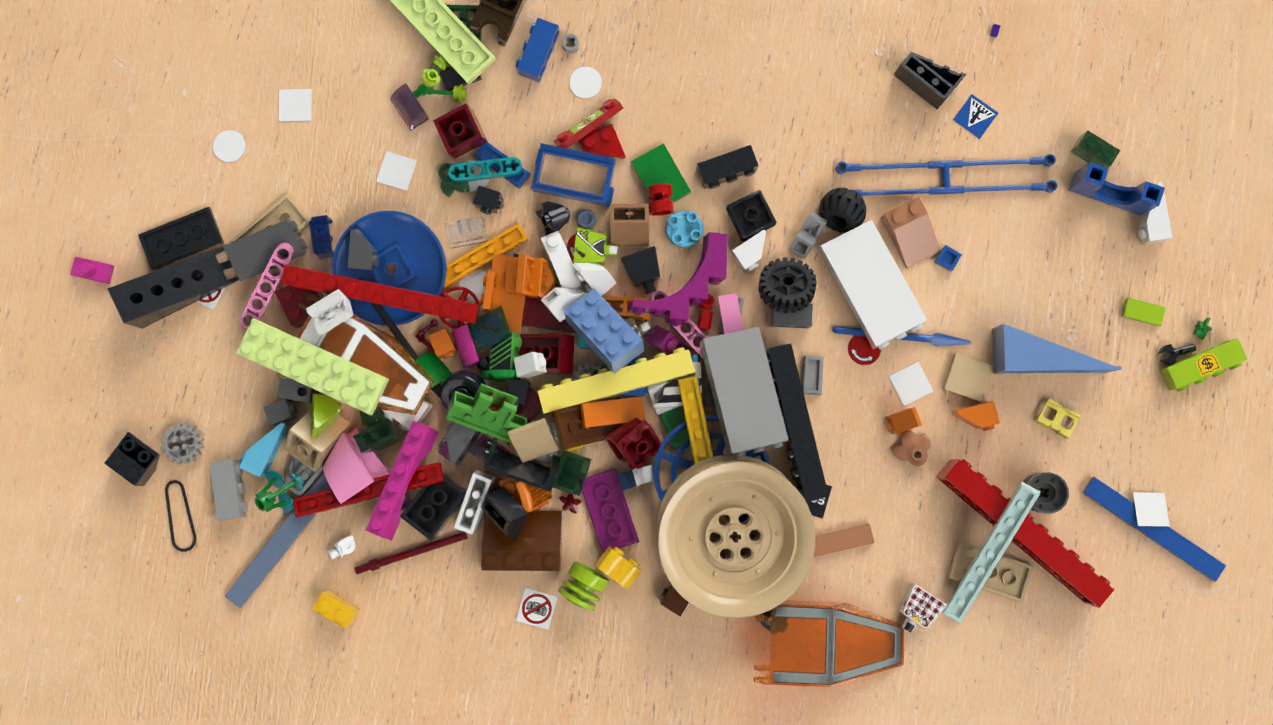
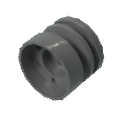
[1023,472,1069,514]

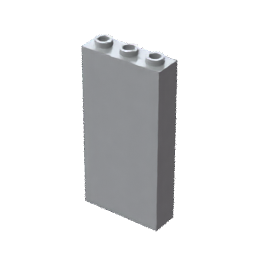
[699,327,788,458]

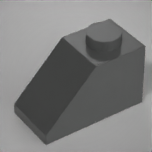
[347,229,379,270]

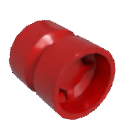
[647,184,674,216]

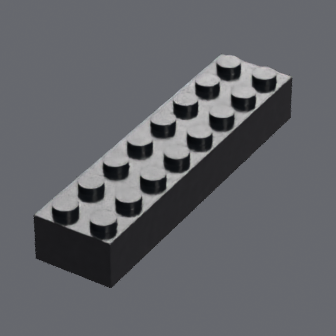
[765,343,829,502]

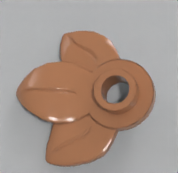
[892,430,931,466]

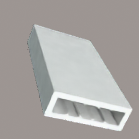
[819,220,927,350]

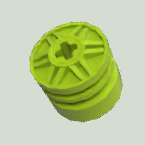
[558,561,610,611]

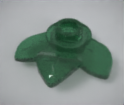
[438,163,474,197]

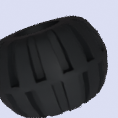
[819,188,866,233]

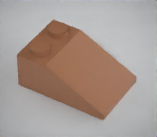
[881,197,941,268]

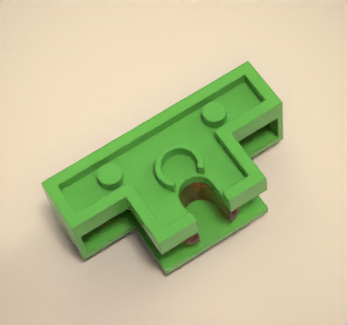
[446,383,527,444]

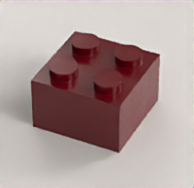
[433,103,488,159]
[275,285,324,328]

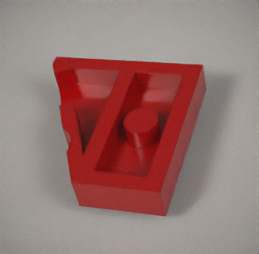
[578,124,626,159]

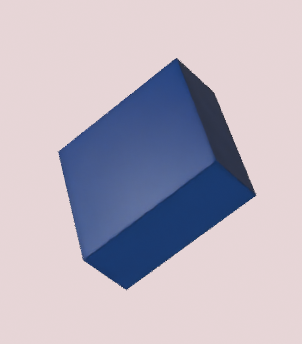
[935,245,962,272]

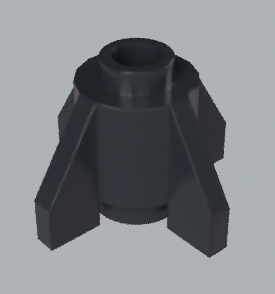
[536,201,570,236]

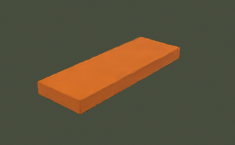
[580,397,646,428]

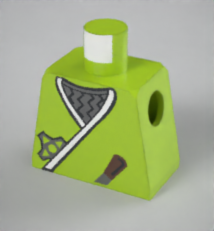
[573,228,618,265]

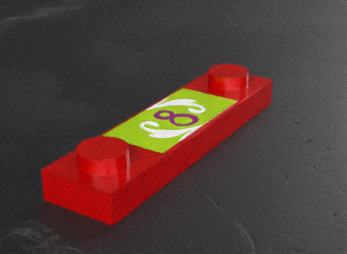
[553,98,624,148]

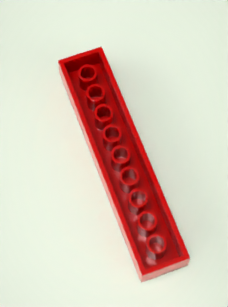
[936,459,1114,608]

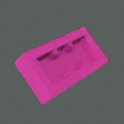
[70,257,115,284]

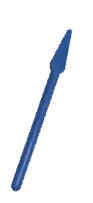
[832,326,971,346]

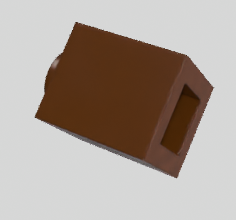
[659,586,689,617]

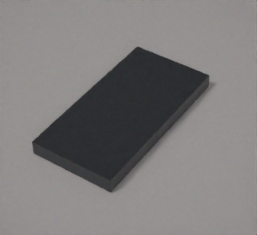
[138,207,224,270]

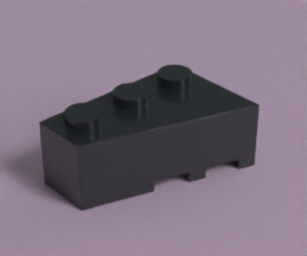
[893,52,967,110]

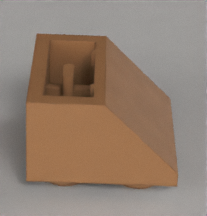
[610,204,649,246]

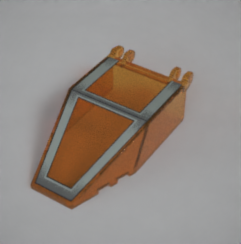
[754,600,904,687]

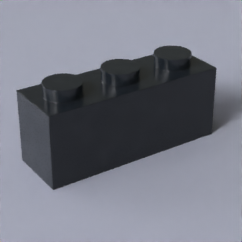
[697,145,759,190]

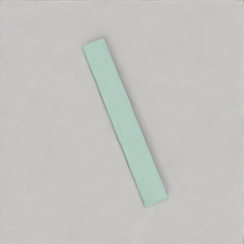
[943,482,1040,623]

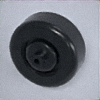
[440,370,486,410]

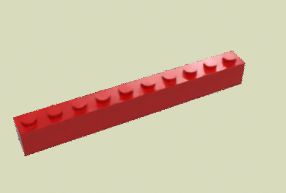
[281,265,480,324]

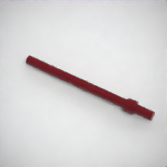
[354,532,468,574]

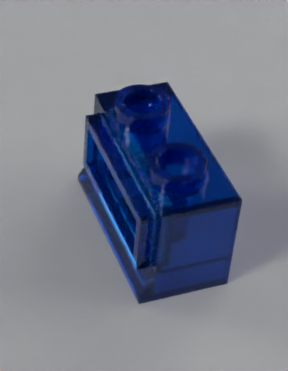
[309,215,334,259]

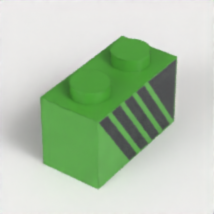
[489,332,522,370]

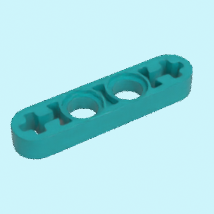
[448,157,522,183]

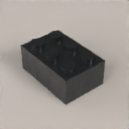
[400,473,467,540]

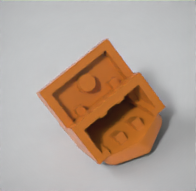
[505,254,556,298]
[498,477,552,513]

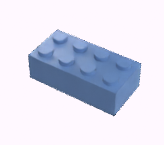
[564,289,644,373]

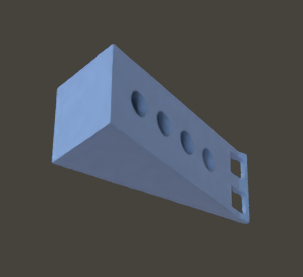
[993,324,1122,374]

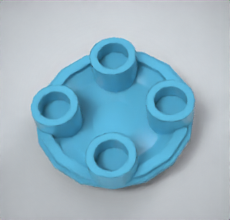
[666,211,703,247]

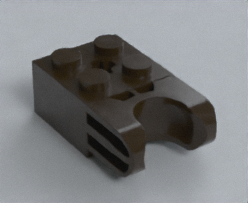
[470,0,526,47]

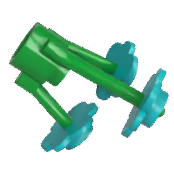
[255,470,303,514]

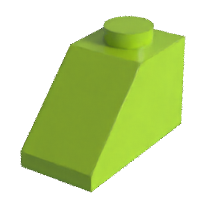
[310,394,341,438]

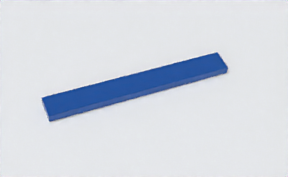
[1082,477,1226,582]

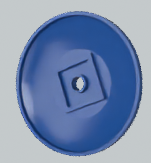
[332,211,447,326]

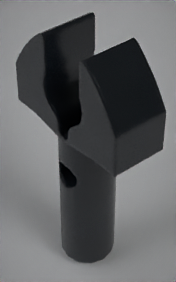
[1158,344,1196,364]

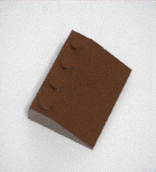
[481,511,562,571]

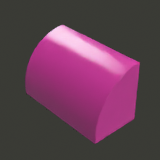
[451,325,481,369]

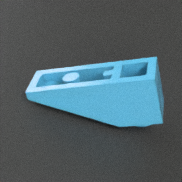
[239,422,290,477]

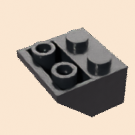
[104,432,160,486]
[481,487,528,540]

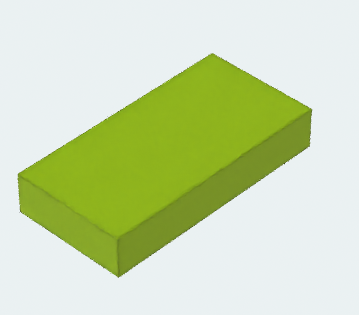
[1122,298,1166,326]

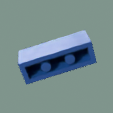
[516,18,560,83]

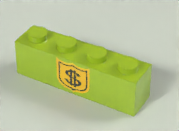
[1159,338,1248,392]

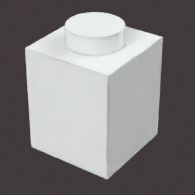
[513,352,547,379]

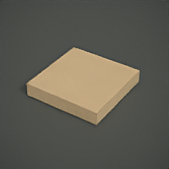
[943,353,993,402]
[508,418,559,463]

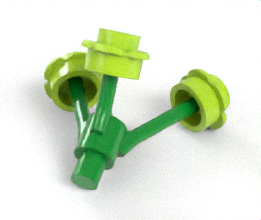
[413,54,467,103]

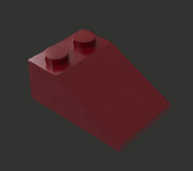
[519,333,574,374]

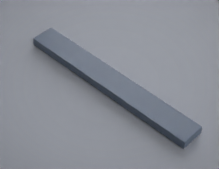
[225,473,331,608]

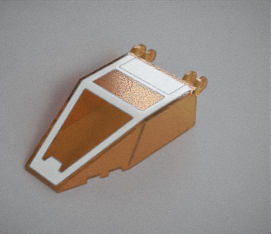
[297,293,434,415]

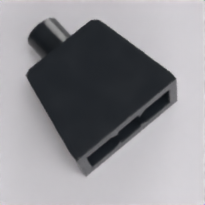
[620,246,660,295]

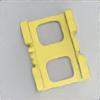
[1035,398,1081,439]

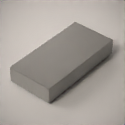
[802,356,824,395]

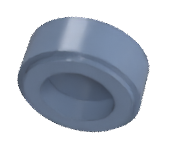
[577,210,596,230]

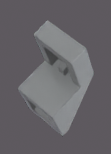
[789,212,827,259]

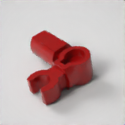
[689,294,715,331]

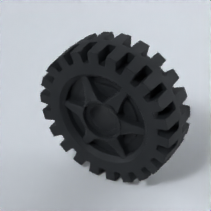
[758,257,817,313]

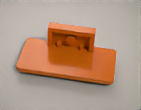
[480,254,526,333]

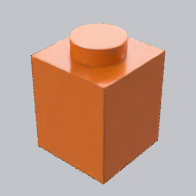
[428,328,457,360]

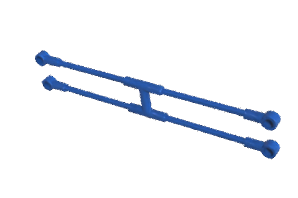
[835,154,1058,197]

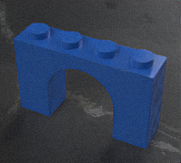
[1068,162,1165,216]

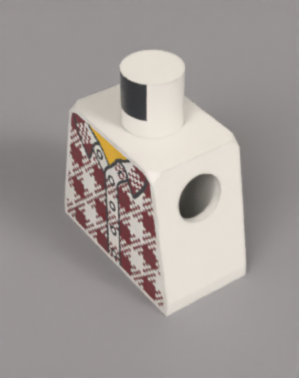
[899,583,947,633]

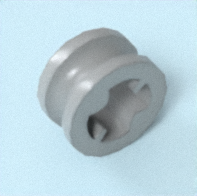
[562,34,579,53]

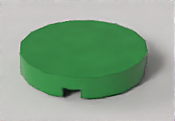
[481,370,519,381]

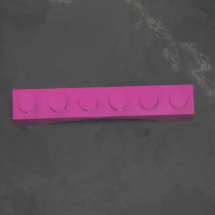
[365,421,439,541]

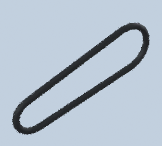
[165,480,196,552]

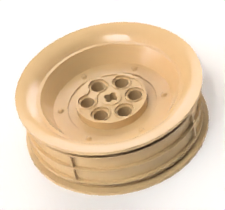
[656,455,815,618]

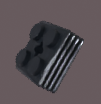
[726,190,777,241]

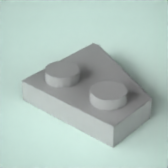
[285,457,324,497]

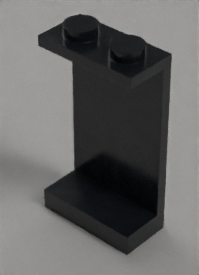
[482,437,561,492]

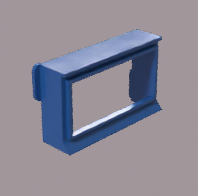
[531,143,616,207]

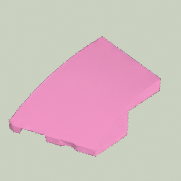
[322,432,374,504]

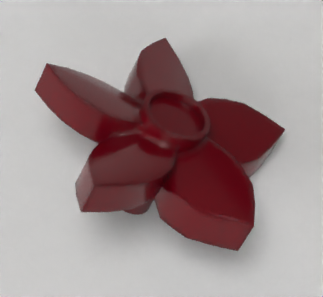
[559,492,581,514]

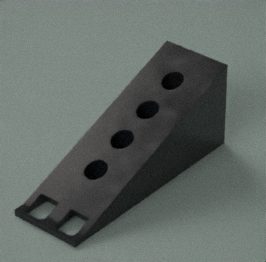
[107,246,239,329]

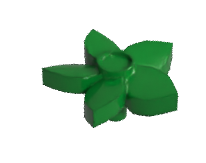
[1193,318,1212,340]

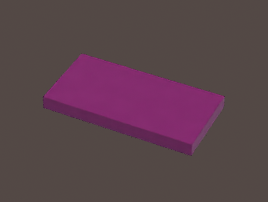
[579,468,639,554]

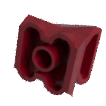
[604,418,662,470]

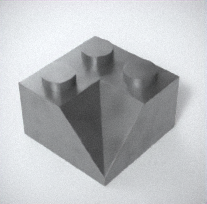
[438,421,481,465]

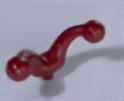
[415,319,438,354]

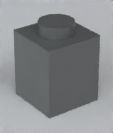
[263,399,297,426]

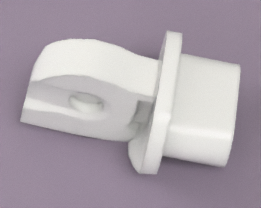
[327,534,355,560]

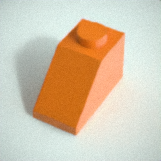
[952,401,1000,431]
[885,407,922,434]

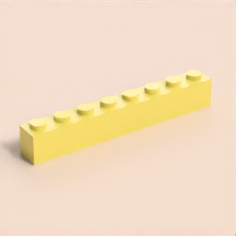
[538,347,695,414]

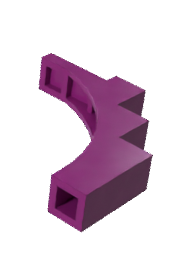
[627,232,727,326]

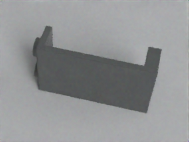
[223,217,307,281]

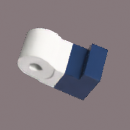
[618,465,654,491]

